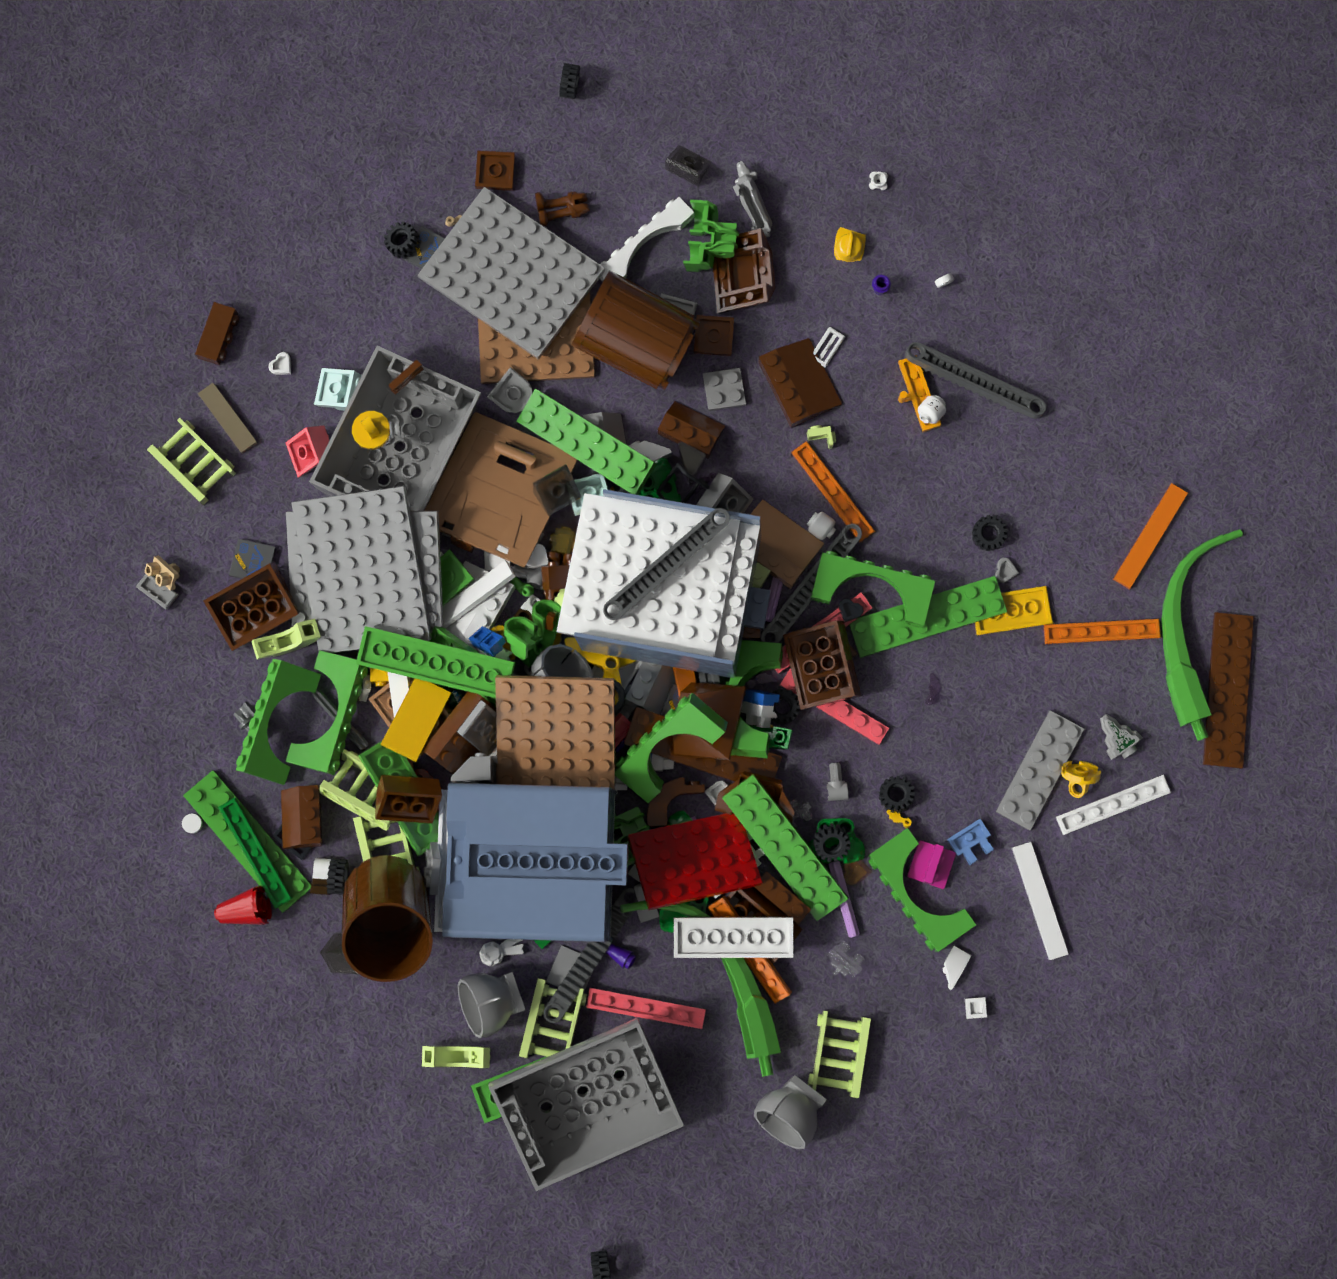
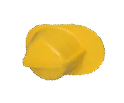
[834,227,866,262]

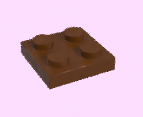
[475,151,515,191]
[694,315,734,356]

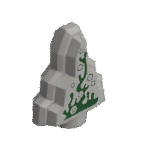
[1100,714,1143,760]

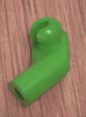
[510,577,534,597]

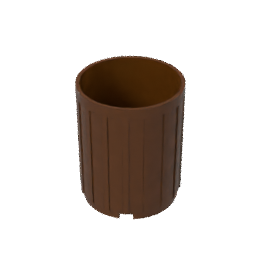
[571,270,700,390]
[342,855,433,982]

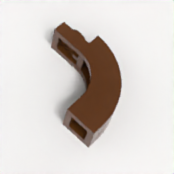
[647,778,705,827]

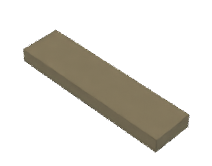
[198,383,257,454]

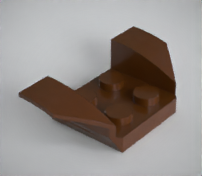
[715,771,795,823]

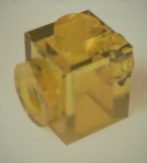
[549,526,576,555]

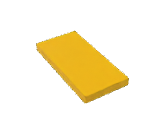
[975,586,1053,636]
[381,679,451,762]

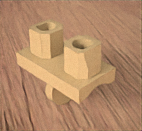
[145,555,180,591]

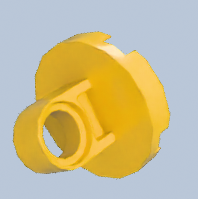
[352,411,390,450]
[1061,761,1101,798]

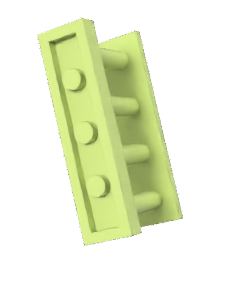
[147,418,236,505]
[319,749,391,831]
[353,816,420,872]
[519,978,587,1058]
[808,1011,871,1098]

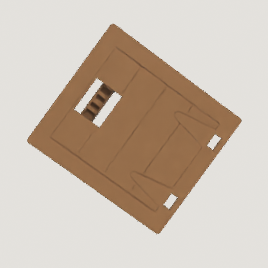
[425,412,578,567]

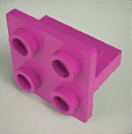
[907,840,956,889]

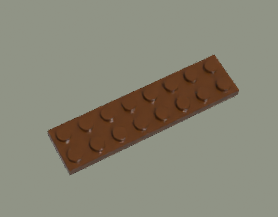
[1203,612,1253,769]
[623,707,782,782]

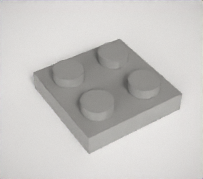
[703,368,746,411]
[424,842,441,895]

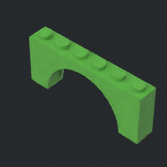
[810,551,935,628]
[726,640,784,758]
[286,650,368,776]
[236,659,321,785]
[615,693,728,803]
[868,828,976,952]

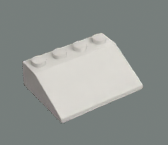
[445,561,515,649]

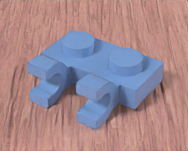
[947,819,994,865]

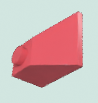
[286,425,330,477]

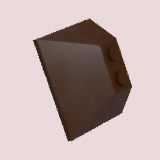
[713,228,776,313]
[673,682,746,760]

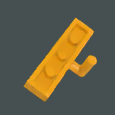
[898,355,941,432]

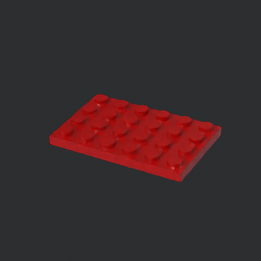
[627,812,762,910]

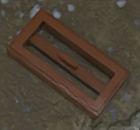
[389,360,424,395]

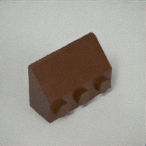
[658,401,725,459]
[375,775,442,823]
[281,785,322,849]

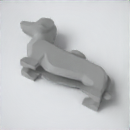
[733,161,772,237]

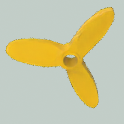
[564,637,637,705]

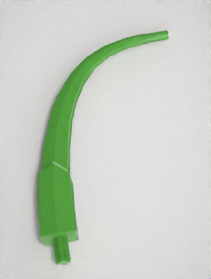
[1162,529,1243,741]
[620,900,781,1077]

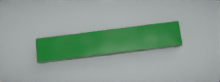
[218,798,293,909]

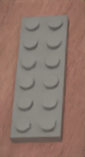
[996,710,1084,831]

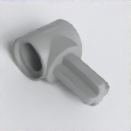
[512,565,543,590]
[827,763,848,801]
[634,884,659,923]

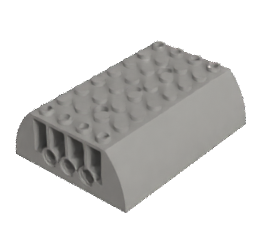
[309,346,481,511]
[488,1018,684,1191]

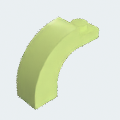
[252,619,321,660]
[422,1046,490,1068]

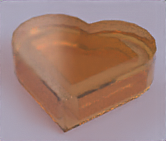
[844,861,867,885]

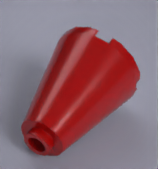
[214,886,272,925]

